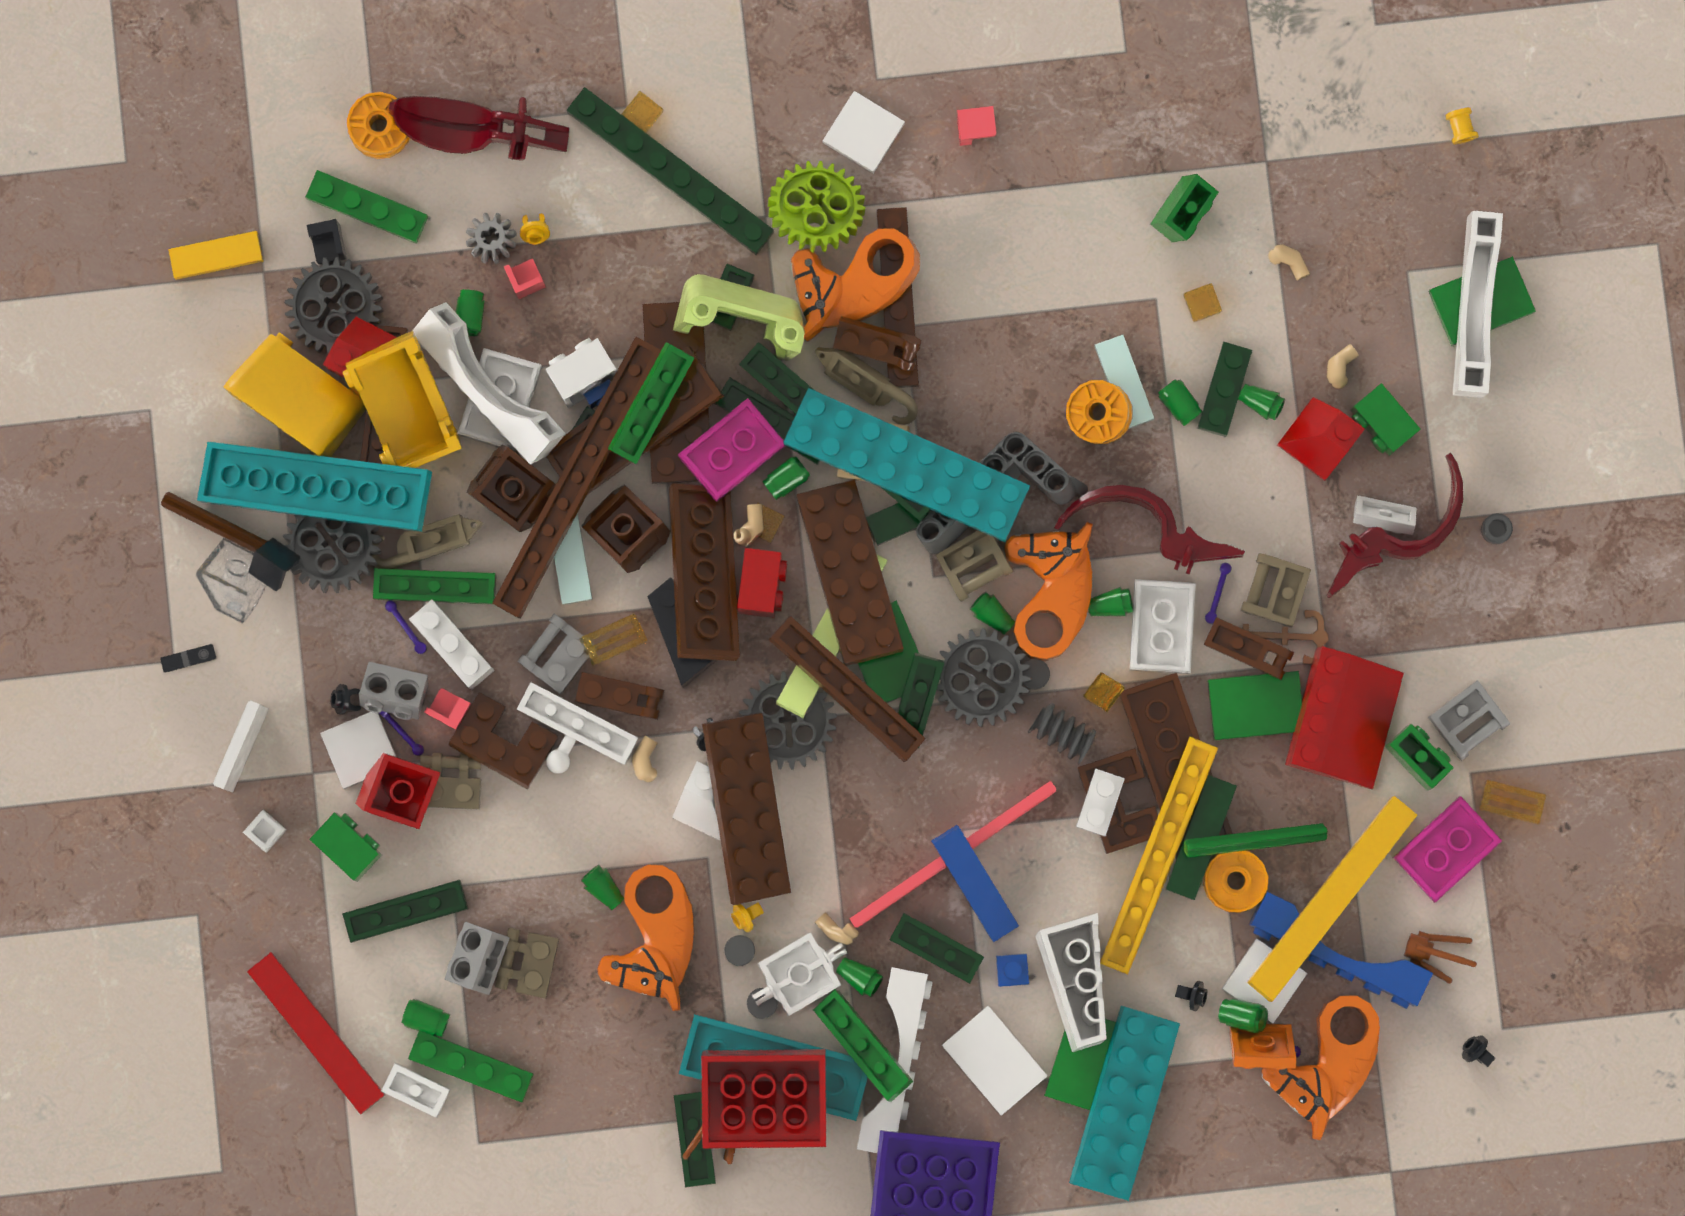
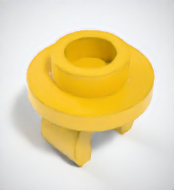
[520,213,550,245]
[731,902,764,932]

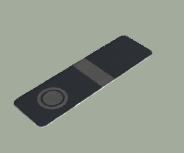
[160,644,216,673]

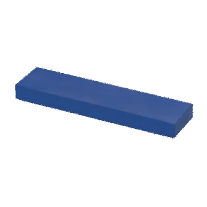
[931,825,1019,942]

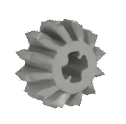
[466,213,517,264]

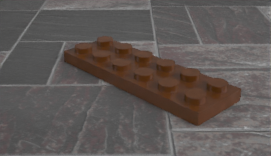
[642,302,710,484]
[546,346,724,494]
[796,479,904,666]
[669,483,740,661]
[1119,672,1233,859]
[702,713,791,905]

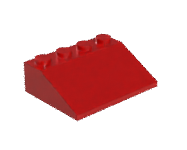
[1285,646,1404,790]
[701,1049,826,1148]

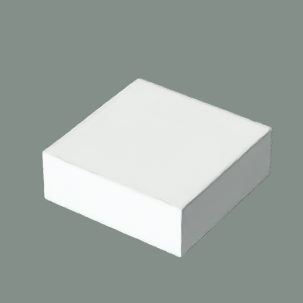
[243,810,287,853]

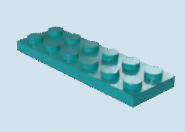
[1069,1006,1180,1201]
[679,1014,868,1121]

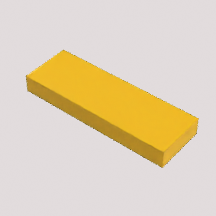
[168,231,264,280]

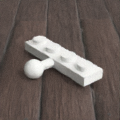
[517,683,639,774]

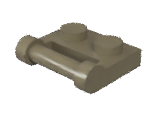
[936,531,1014,602]
[1240,553,1311,627]

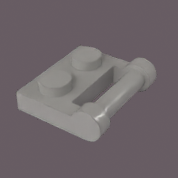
[517,614,598,694]
[1428,680,1510,761]

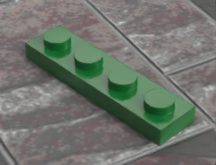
[305,170,428,244]
[608,342,694,464]
[373,568,496,604]
[813,989,914,1102]
[408,1031,534,1102]

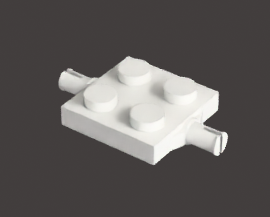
[752,932,847,1016]

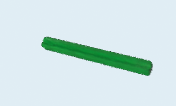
[1184,823,1328,858]

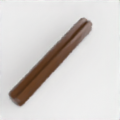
[161,492,268,553]

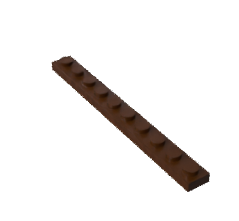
[492,337,661,619]

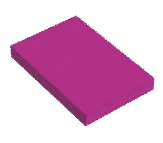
[678,398,786,502]
[1393,796,1502,903]

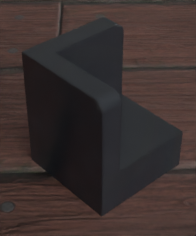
[307,219,347,265]
[248,538,300,591]

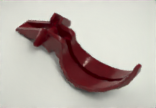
[389,96,569,161]
[1327,452,1464,598]
[1054,485,1245,575]

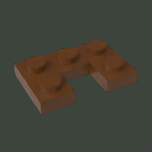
[449,692,558,789]
[1077,748,1158,854]

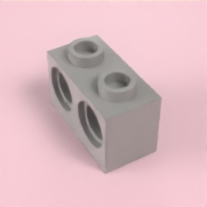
[359,662,428,720]
[444,922,510,995]

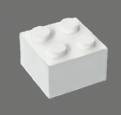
[545,338,617,409]

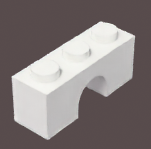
[409,599,495,690]

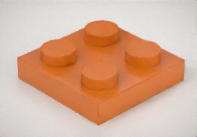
[1229,1024,1296,1070]

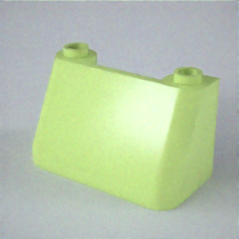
[673,274,804,361]

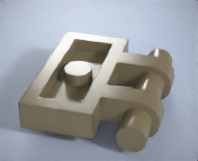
[420,753,482,809]
[495,928,559,999]

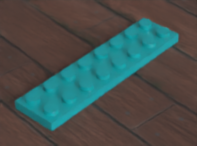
[783,388,1030,542]
[197,442,432,532]

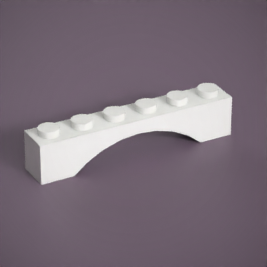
[1453,211,1503,398]
[413,302,566,465]
[857,967,932,1153]

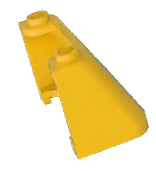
[342,331,462,468]
[223,332,366,457]

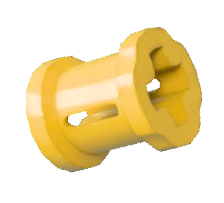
[1445,107,1479,145]

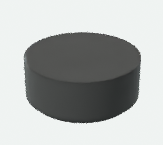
[1057,476,1088,498]
[1481,513,1513,545]
[1023,659,1050,690]
[724,935,755,966]
[747,988,778,1019]

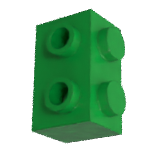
[1150,174,1219,242]
[1350,383,1421,456]
[1385,724,1454,791]
[309,812,382,882]

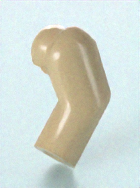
[1268,244,1310,281]
[1327,344,1359,389]
[733,504,764,546]
[632,736,658,782]
[815,912,859,945]

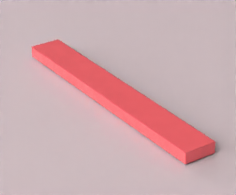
[849,781,1057,928]

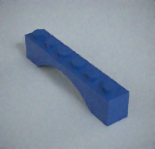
[1249,892,1433,1009]

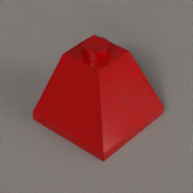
[323,316,397,378]
[1277,397,1365,481]
[355,753,441,829]

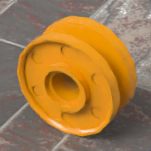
[347,92,409,159]
[1066,380,1133,444]
[1203,851,1268,913]

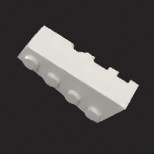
[1035,913,1106,1052]

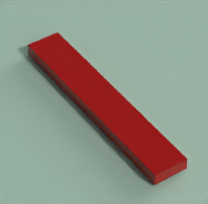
[247,952,385,1115]

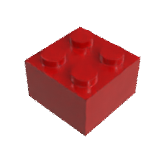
[737,548,788,618]

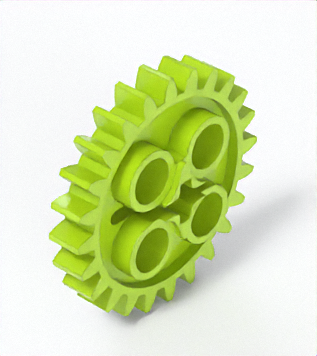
[768,161,865,253]

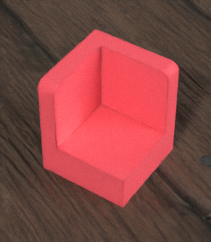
[957,106,996,146]
[504,258,546,299]
[424,688,472,730]

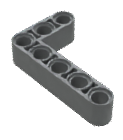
[916,432,1076,554]

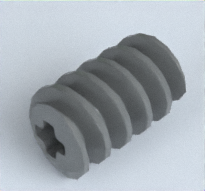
[1028,703,1096,765]

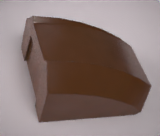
[466,444,556,532]
[581,485,671,573]

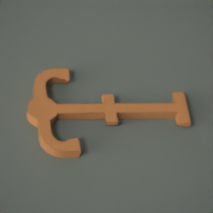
[1242,610,1329,664]

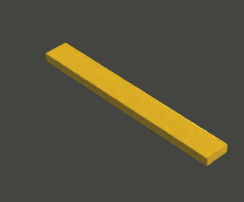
[1100,737,1218,975]
[1247,796,1417,1002]

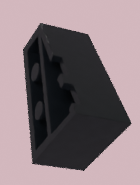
[647,577,717,688]

